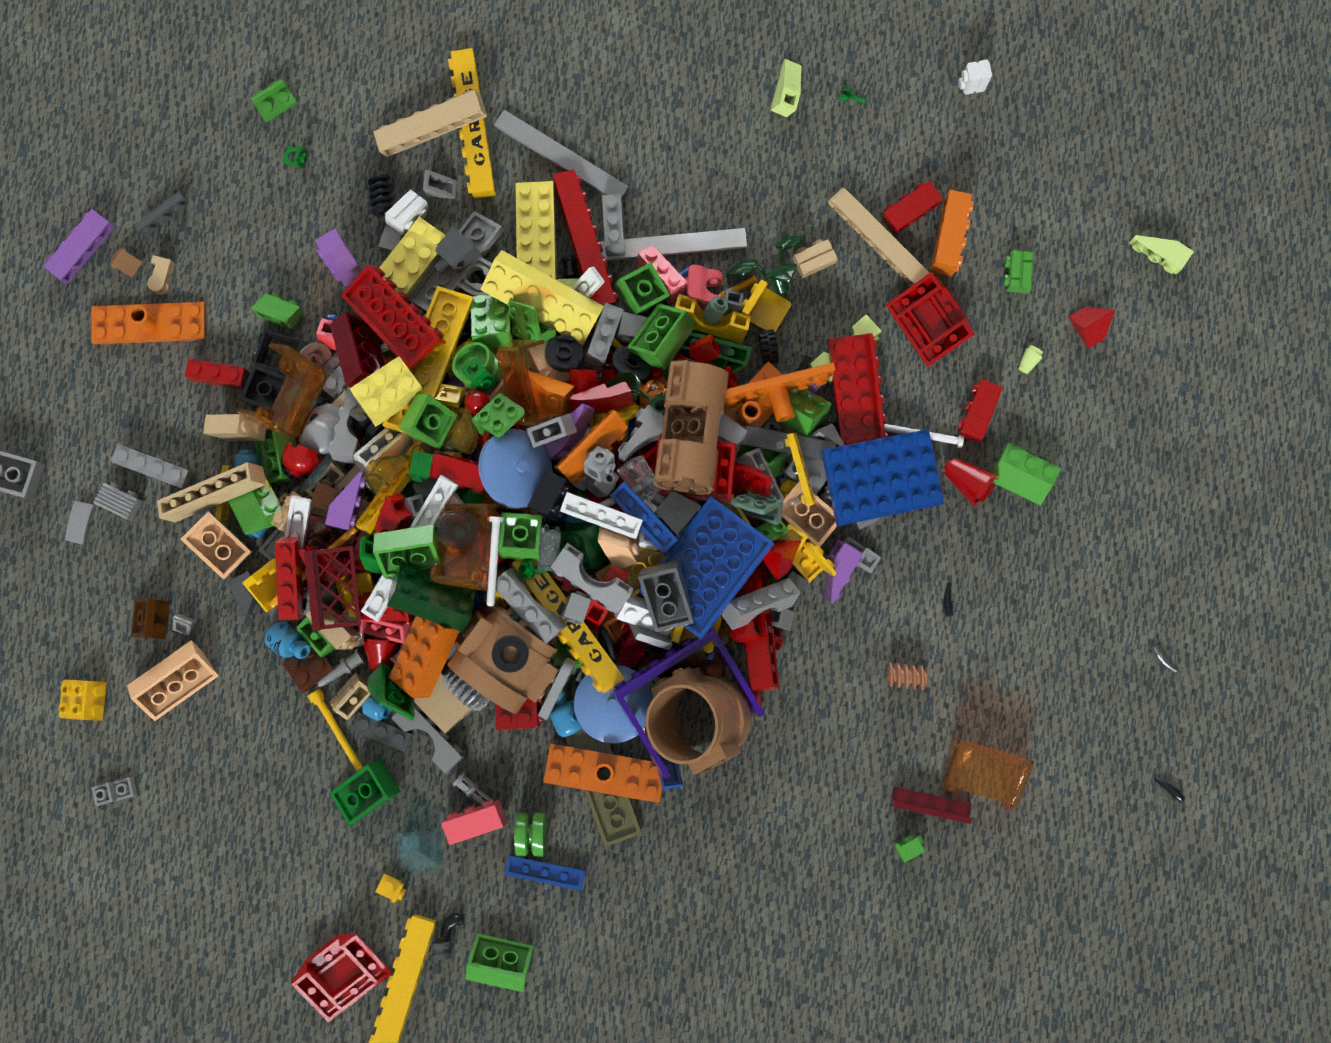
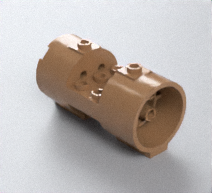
[654,360,729,495]

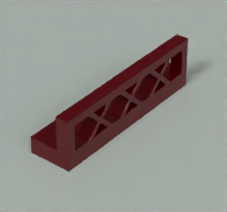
[890,787,972,824]

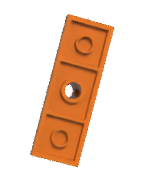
[91,302,206,344]
[724,361,793,455]
[724,363,836,422]
[543,743,662,803]

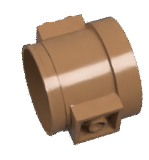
[447,604,559,714]
[646,666,751,775]

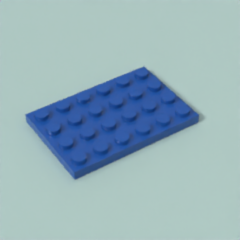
[821,429,944,526]
[638,496,774,640]

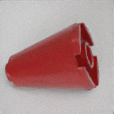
[943,458,999,508]
[362,633,400,673]

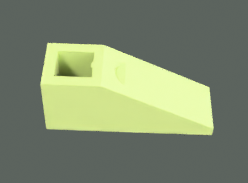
[770,59,801,117]
[1129,235,1194,274]

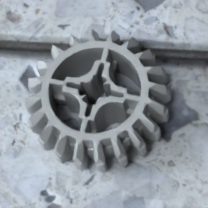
[443,668,490,711]

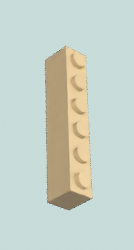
[373,90,487,157]
[157,462,266,522]

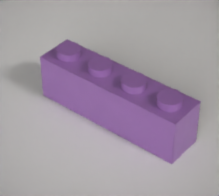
[43,209,115,285]
[315,229,362,286]

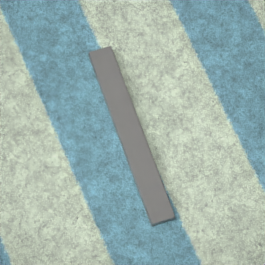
[494,110,629,200]

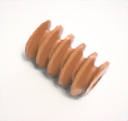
[886,662,928,691]

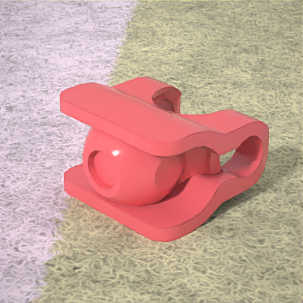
[685,265,723,310]

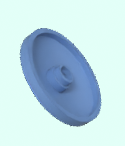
[478,429,553,509]
[574,664,653,743]

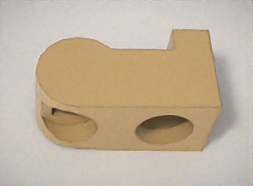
[147,255,175,295]

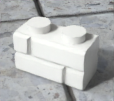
[958,60,992,95]
[385,190,428,235]

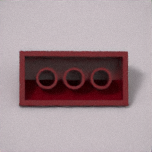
[330,311,385,388]

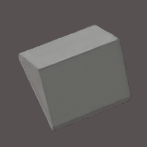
[173,614,197,637]

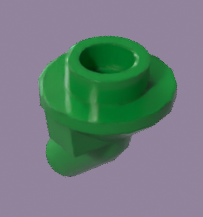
[519,559,547,579]

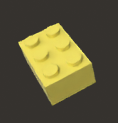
[350,356,424,427]

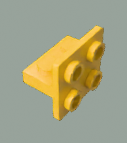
[335,572,375,618]

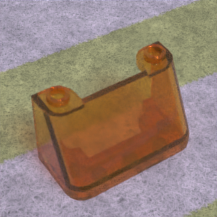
[431,504,502,591]
[941,739,1034,809]

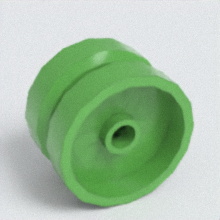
[452,342,503,391]
[514,812,546,856]

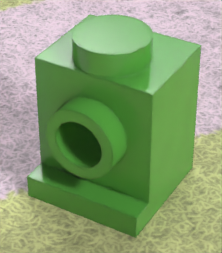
[893,835,926,863]

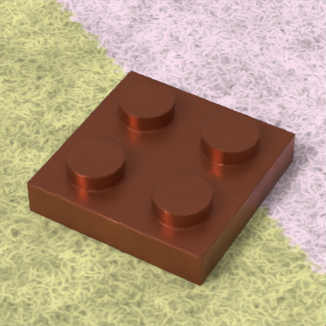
[282,643,334,693]

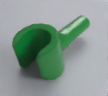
[839,88,866,104]

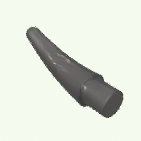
[1151,645,1178,673]

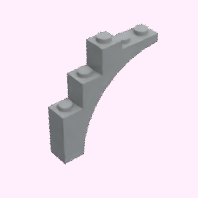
[618,404,747,463]

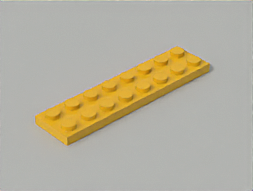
[383,286,474,434]

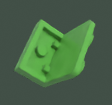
[508,300,556,345]
[472,393,525,438]

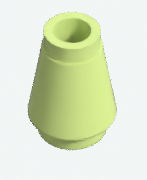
[1018,345,1043,375]

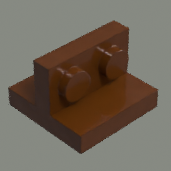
[130,598,169,639]

